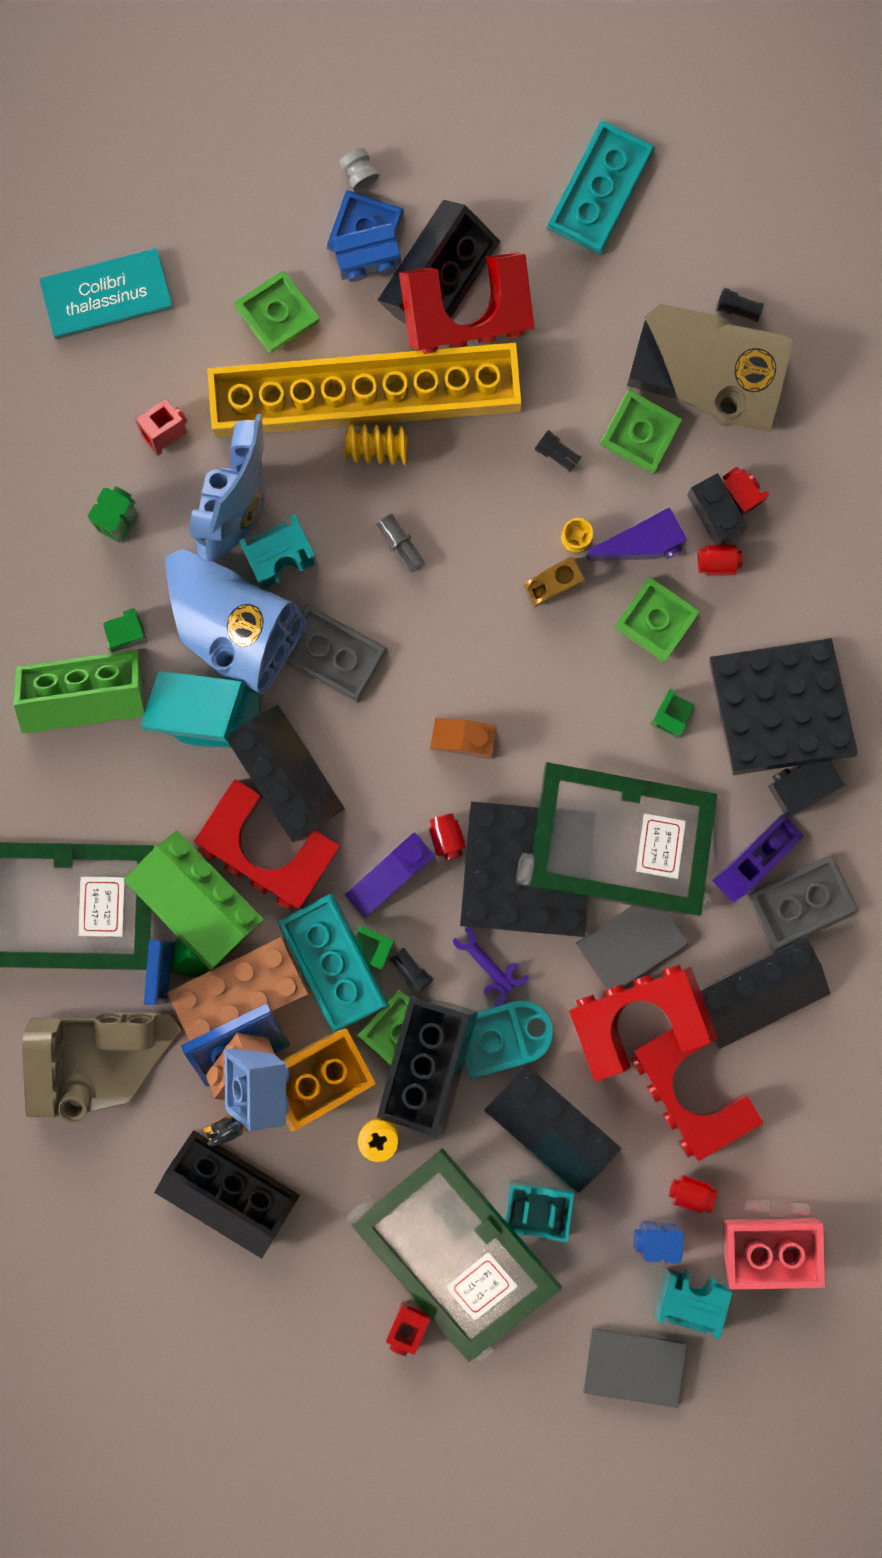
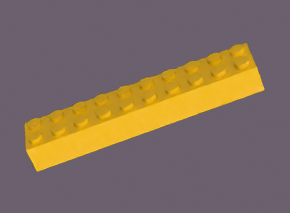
[207,343,521,438]

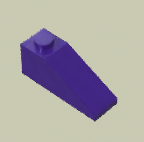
[586,507,687,561]
[712,814,804,903]
[345,832,435,918]

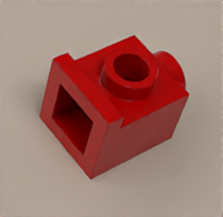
[136,400,187,456]
[723,466,769,516]
[386,1302,430,1356]

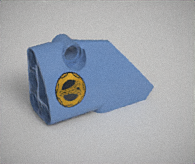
[190,414,264,560]
[165,549,306,694]

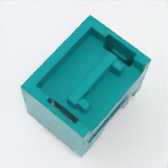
[239,514,318,589]
[504,1181,574,1242]
[654,1268,732,1339]

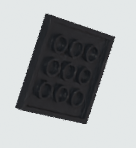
[709,638,858,775]
[460,801,595,937]

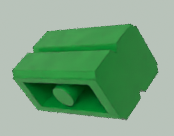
[87,486,139,543]

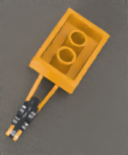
[203,1028,376,1146]

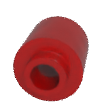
[697,544,743,576]
[428,813,467,861]
[668,1174,717,1214]

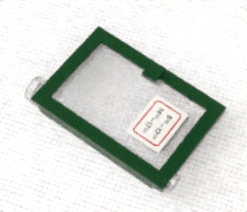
[517,762,717,917]
[0,842,154,970]
[346,1148,562,1362]

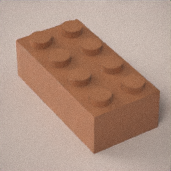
[167,937,310,1041]

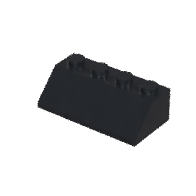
[377,200,501,324]
[228,705,345,842]
[699,937,831,1049]
[377,996,478,1137]
[484,1064,622,1194]
[154,1130,300,1259]

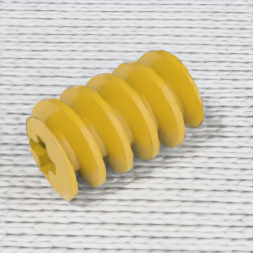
[344,423,408,466]
[358,1118,399,1162]

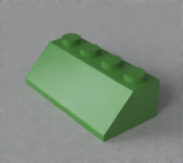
[13,649,145,734]
[123,830,264,970]

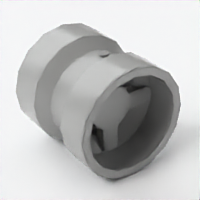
[339,148,380,191]

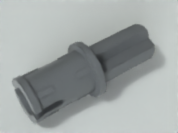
[376,513,425,572]

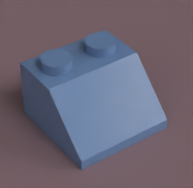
[225,1048,289,1131]

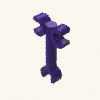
[452,927,529,1007]

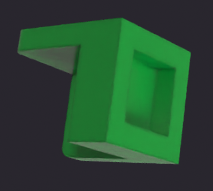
[103,608,147,652]
[651,689,694,738]
[355,926,395,970]
[171,938,209,978]

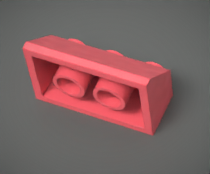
[723,1218,825,1290]

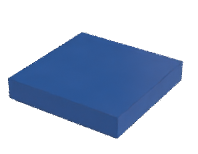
[327,190,404,251]

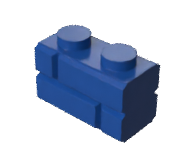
[332,223,401,282]
[633,1222,684,1264]

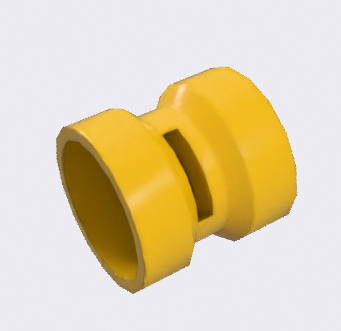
[561,518,593,554]

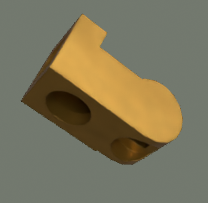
[523,556,586,607]

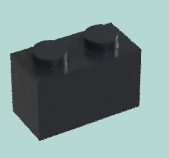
[687,473,748,545]
[768,760,845,818]

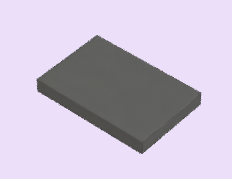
[285,603,387,703]
[746,854,859,950]
[576,906,688,990]
[583,1328,687,1408]

